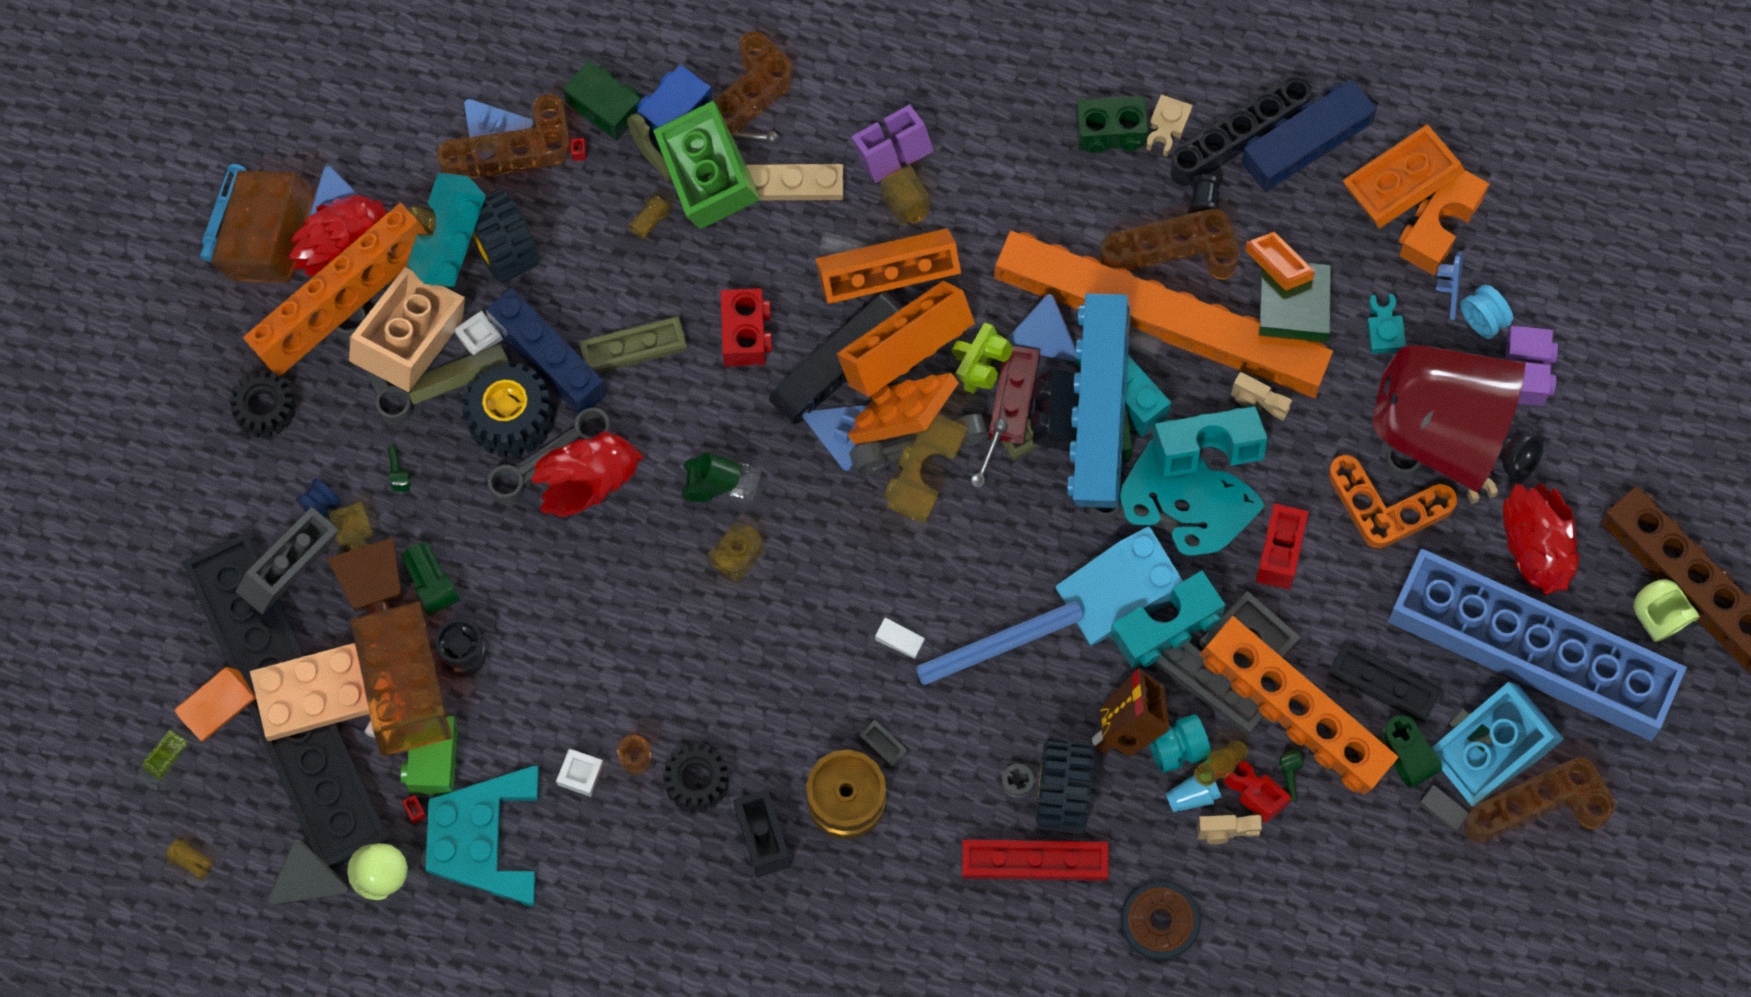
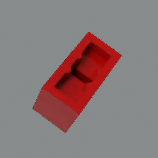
[721,288,772,366]
[1256,503,1309,590]

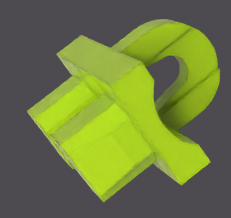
[951,323,1013,394]

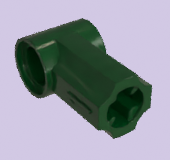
[400,542,460,617]

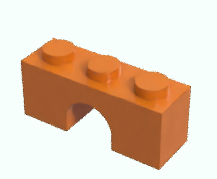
[1398,170,1490,276]

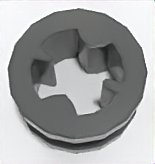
[1002,764,1034,799]

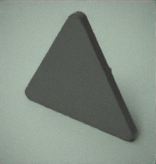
[268,840,348,904]

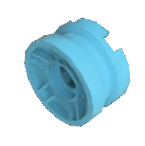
[1460,284,1513,339]

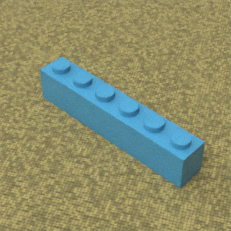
[1068,294,1131,508]

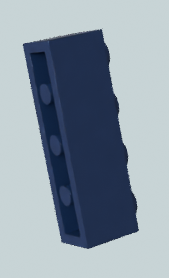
[1241,79,1377,192]
[486,287,606,414]

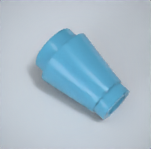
[1165,771,1221,813]

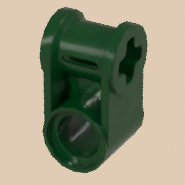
[681,452,741,502]
[1380,715,1443,789]

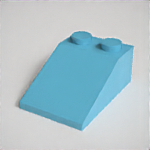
[1055,526,1183,647]
[1432,682,1564,807]

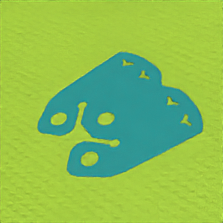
[1120,440,1265,556]

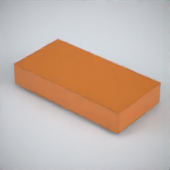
[1245,232,1315,291]

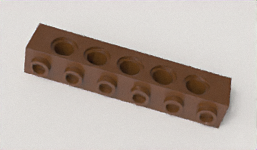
[1600,486,1751,675]

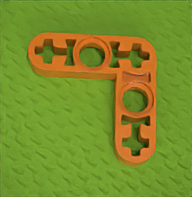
[1329,455,1457,549]

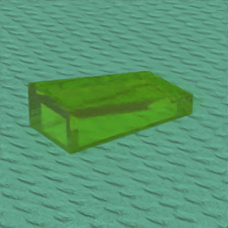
[142,730,188,780]

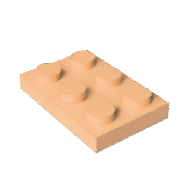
[250,643,373,741]

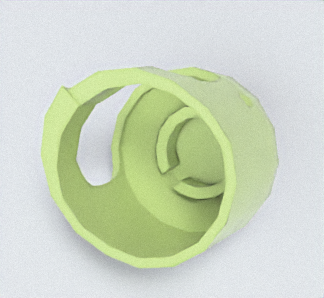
[1633,579,1700,642]
[347,843,408,900]

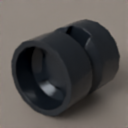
[435,618,487,677]

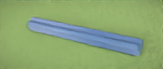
[916,601,1083,685]

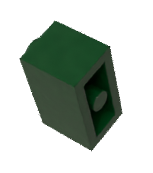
[563,61,641,141]

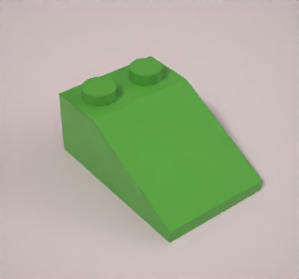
[653,101,760,229]

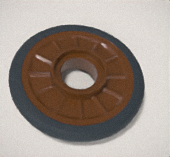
[1120,881,1201,960]

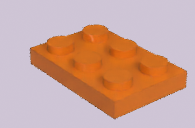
[1342,124,1465,229]
[847,373,959,445]

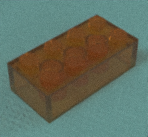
[350,601,452,756]

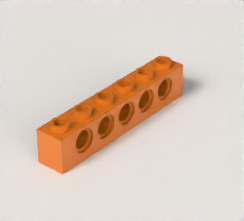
[242,202,429,377]
[1199,616,1398,795]

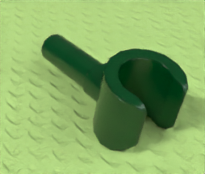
[387,446,410,492]
[1279,750,1303,802]

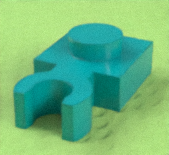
[1367,294,1406,354]

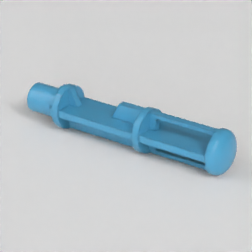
[200,164,248,262]

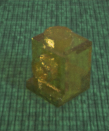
[708,524,763,584]

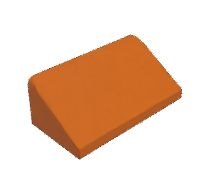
[174,667,256,742]

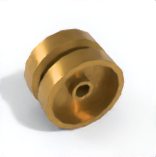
[806,750,886,840]

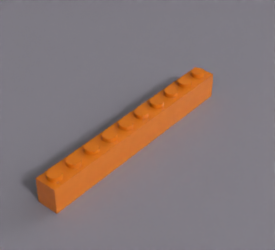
[994,230,1333,398]

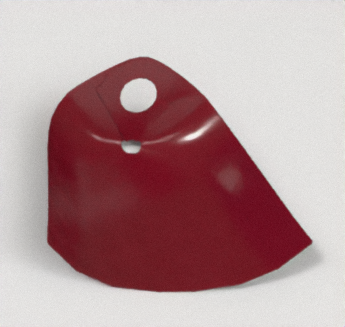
[1372,345,1526,492]

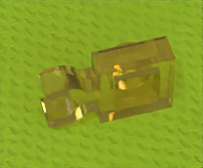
[329,502,374,551]

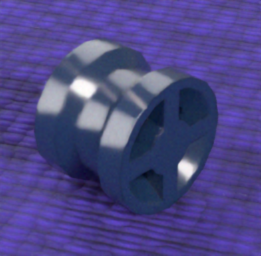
[296,478,341,518]

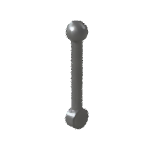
[730,131,779,144]
[971,419,1008,487]

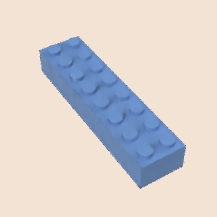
[1388,548,1687,742]

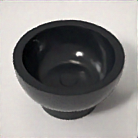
[1498,433,1544,482]

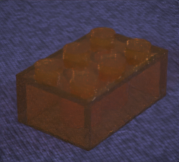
[211,171,315,283]

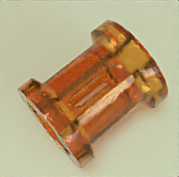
[618,735,652,775]

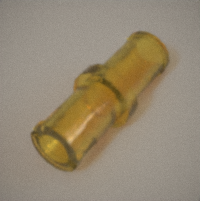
[1195,740,1248,786]

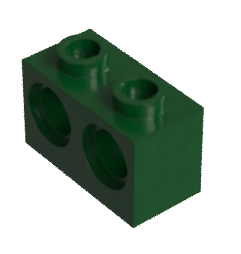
[1075,96,1148,153]

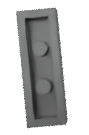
[235,507,339,615]

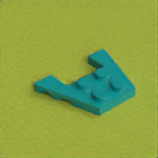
[426,766,539,906]

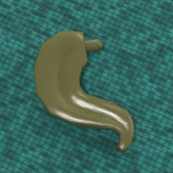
[627,113,672,183]

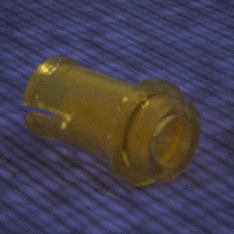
[628,195,670,240]
[165,838,214,881]

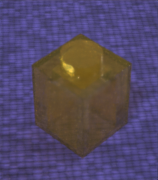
[881,165,930,226]

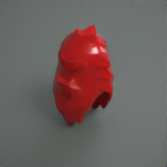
[288,195,387,276]
[531,431,643,517]
[1503,483,1580,596]

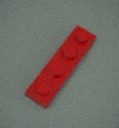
[962,840,1108,881]

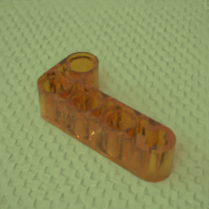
[714,31,793,136]
[437,94,570,179]
[1099,209,1240,280]
[1464,758,1615,844]

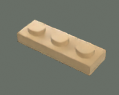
[746,164,843,200]

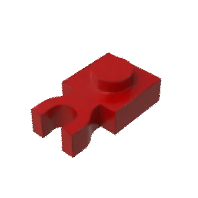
[1223,760,1292,824]

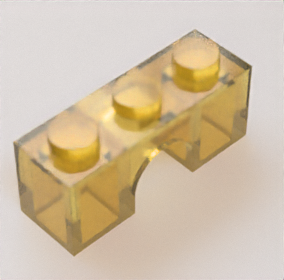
[883,414,969,524]

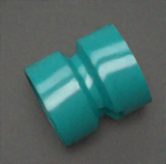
[1149,714,1211,774]

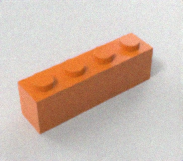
[815,228,961,304]
[837,280,975,397]

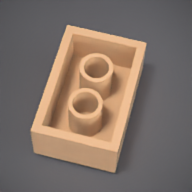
[349,267,465,392]

